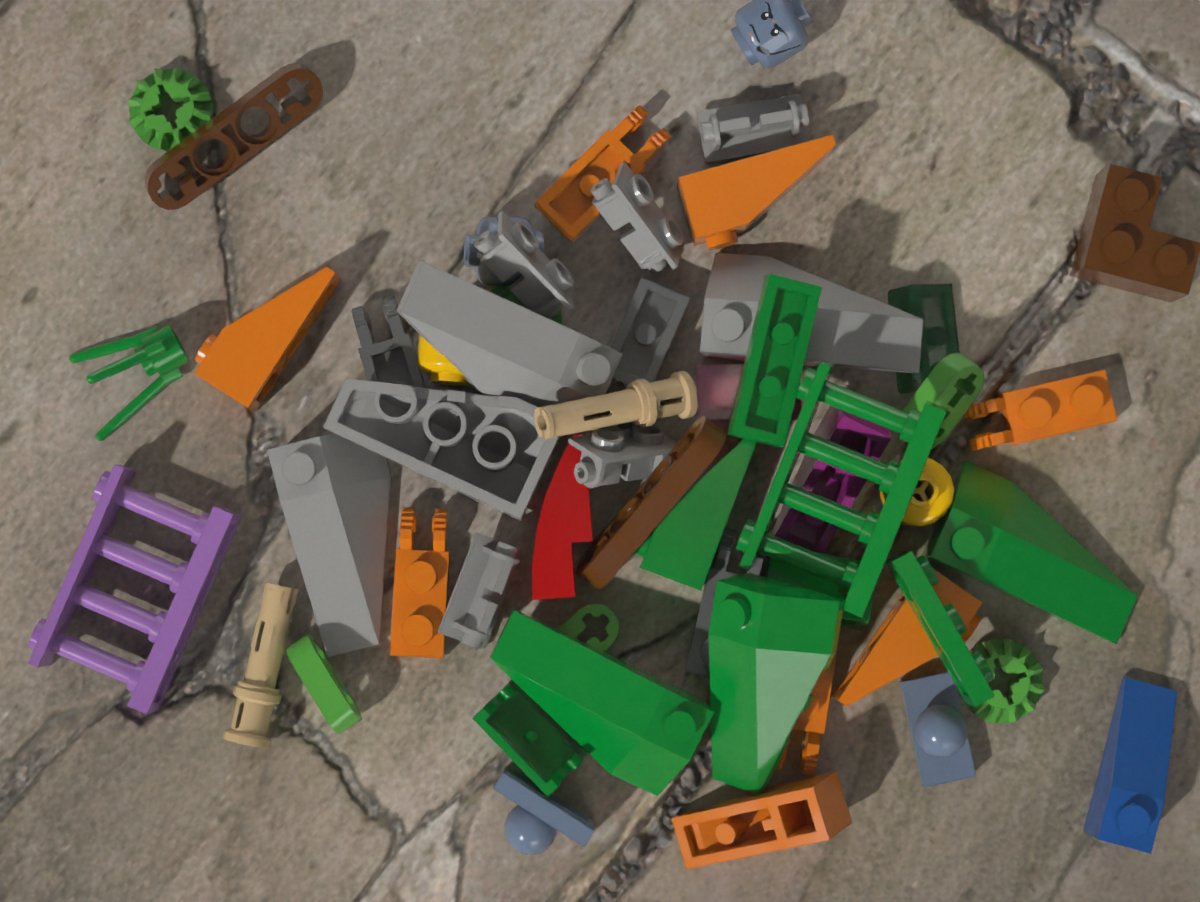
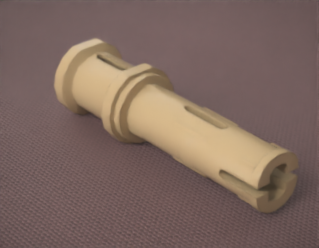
[534,371,698,439]
[222,582,299,748]

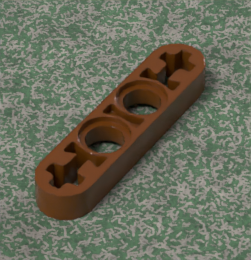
[145,63,323,210]
[576,416,727,589]

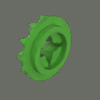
[128,67,213,152]
[960,638,1044,723]

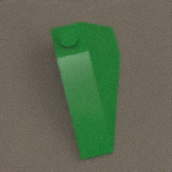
[922,461,1138,644]
[709,572,845,795]
[490,609,714,796]

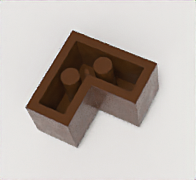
[1070,164,1200,303]

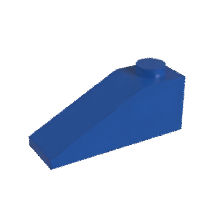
[1083,677,1177,854]

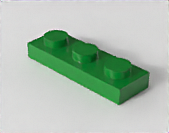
[728,274,822,448]
[885,550,995,707]

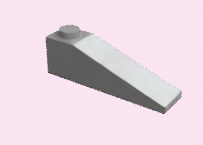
[700,253,924,373]
[396,260,623,439]
[323,378,560,521]
[267,433,392,658]

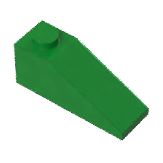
[634,439,757,591]

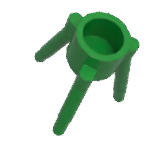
[69,324,190,441]

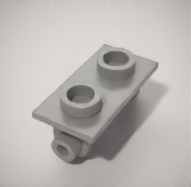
[697,94,809,164]
[590,161,685,274]
[474,211,574,319]
[568,425,677,488]
[438,532,523,649]

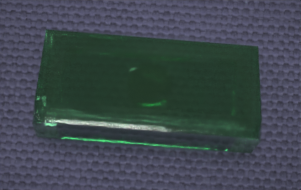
[887,283,960,394]

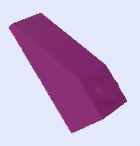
[771,406,892,554]

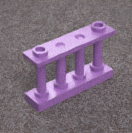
[28,464,242,714]

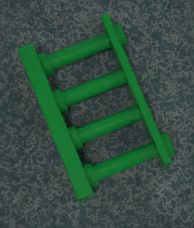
[736,360,948,618]

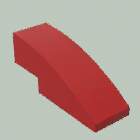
[532,434,593,600]

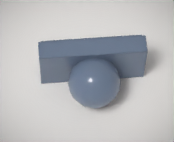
[899,671,976,787]
[493,767,595,855]

